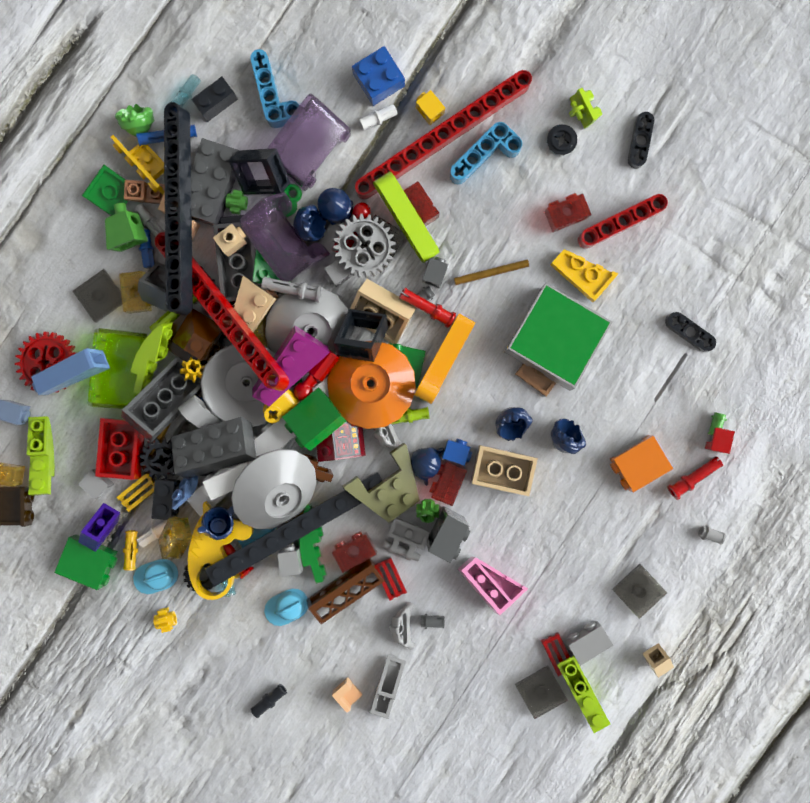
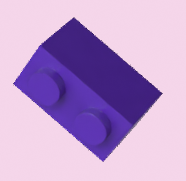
[79,503,120,552]

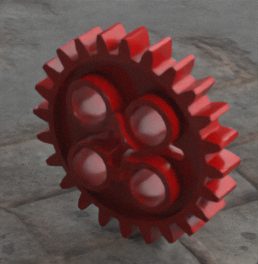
[15,332,76,393]

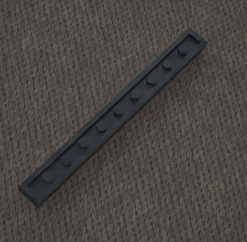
[204,472,382,587]

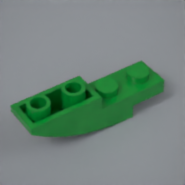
[299,503,327,584]

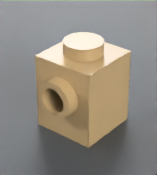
[213,224,247,257]
[642,643,674,678]

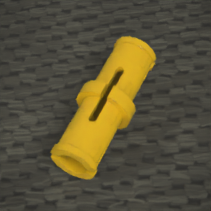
[123,530,138,571]

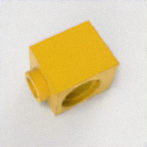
[416,90,445,125]

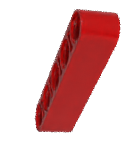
[578,194,668,249]

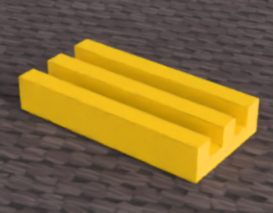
[116,473,155,512]

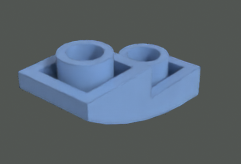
[172,476,198,510]

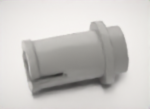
[698,525,726,545]

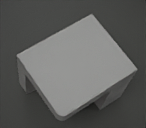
[78,469,114,499]

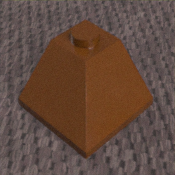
[172,308,223,361]

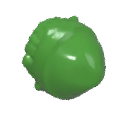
[115,104,155,137]

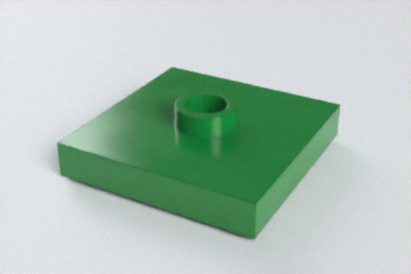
[82,164,128,216]

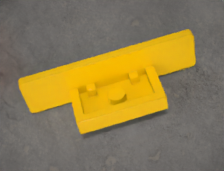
[110,135,165,195]

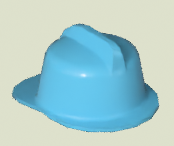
[133,559,178,594]
[264,588,308,626]

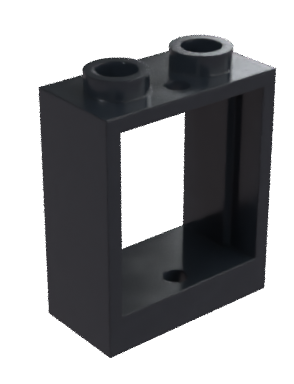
[229,148,290,195]
[334,309,388,362]

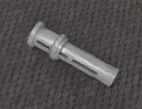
[261,276,323,303]

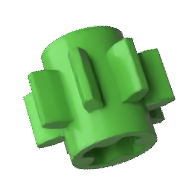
[226,189,248,215]
[416,499,439,523]

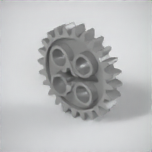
[332,214,396,278]

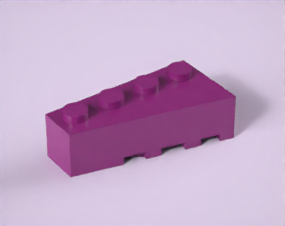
[252,325,330,406]

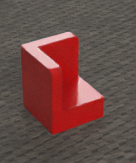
[705,427,735,454]

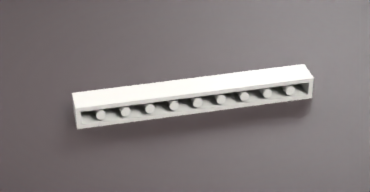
[186,374,329,517]

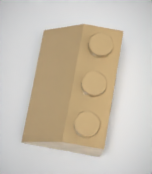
[350,279,417,344]

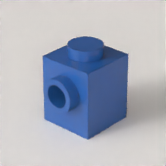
[442,439,472,466]

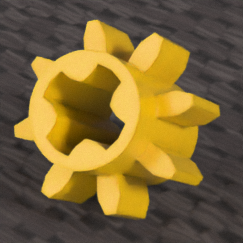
[180,357,205,383]
[153,607,177,633]

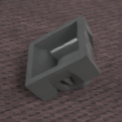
[138,262,168,311]

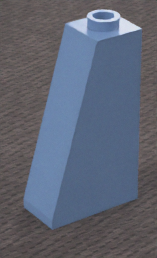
[31,348,110,395]

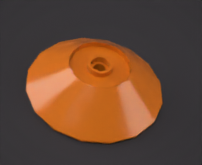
[327,341,416,429]

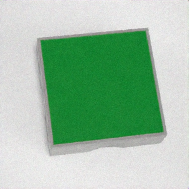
[504,283,612,391]

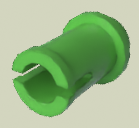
[708,412,727,435]

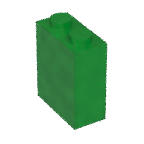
[282,387,346,451]
[54,534,118,590]

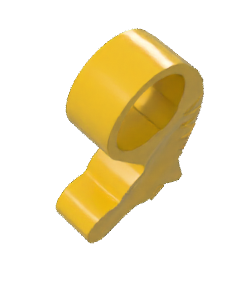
[188,501,254,600]

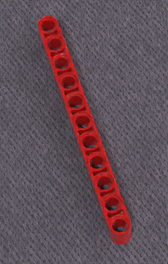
[355,70,532,199]
[154,232,289,391]

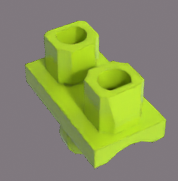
[569,88,602,129]

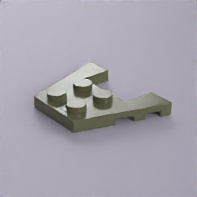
[342,443,420,523]

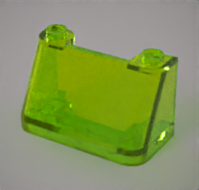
[88,328,147,409]

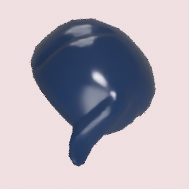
[410,447,444,486]
[197,506,234,540]

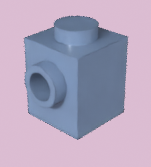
[0,400,31,425]

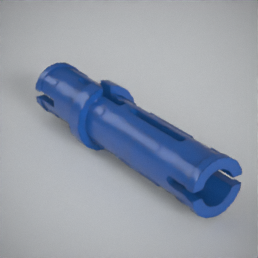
[136,125,197,146]

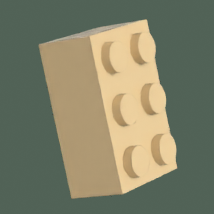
[471,445,538,496]

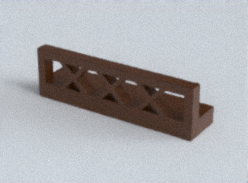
[306,557,384,625]

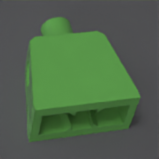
[105,203,148,252]

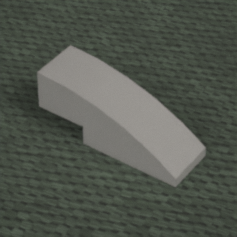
[369,655,406,719]

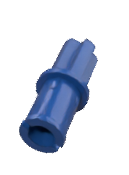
[138,229,155,269]

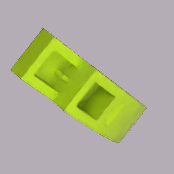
[130,321,173,394]
[27,416,55,496]
[557,655,611,733]

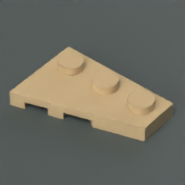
[230,276,276,340]

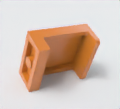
[610,435,673,493]

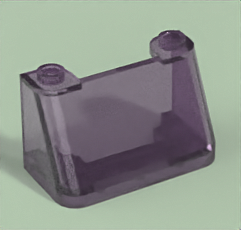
[267,93,351,191]
[240,192,330,282]

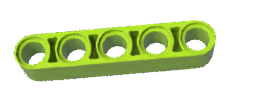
[373,171,440,263]

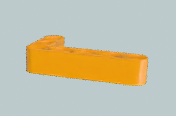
[414,313,476,404]

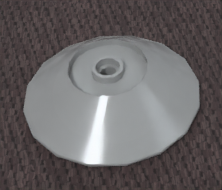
[265,288,352,373]
[200,344,291,427]
[231,449,317,529]

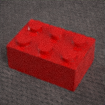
[95,418,144,480]

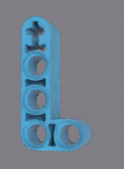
[250,49,303,128]
[450,122,522,185]

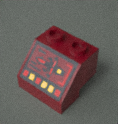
[316,421,366,462]

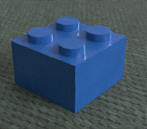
[352,45,405,106]

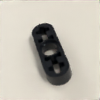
[628,112,655,169]
[665,312,716,352]

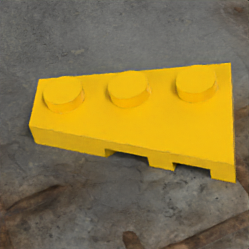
[550,249,618,303]

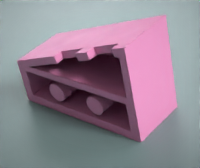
[458,556,528,615]

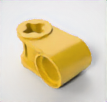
[263,389,299,423]

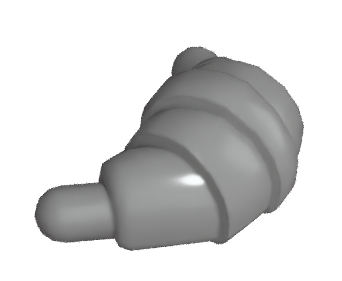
[373,424,402,449]
[389,602,415,650]

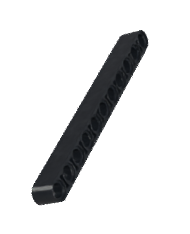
[164,102,193,316]

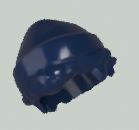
[317,188,353,225]
[293,204,326,241]
[495,407,533,441]
[551,418,586,454]

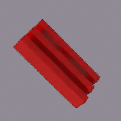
[375,557,407,600]
[541,632,570,676]

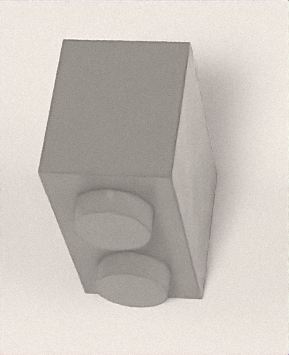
[277,543,305,577]
[565,621,614,666]

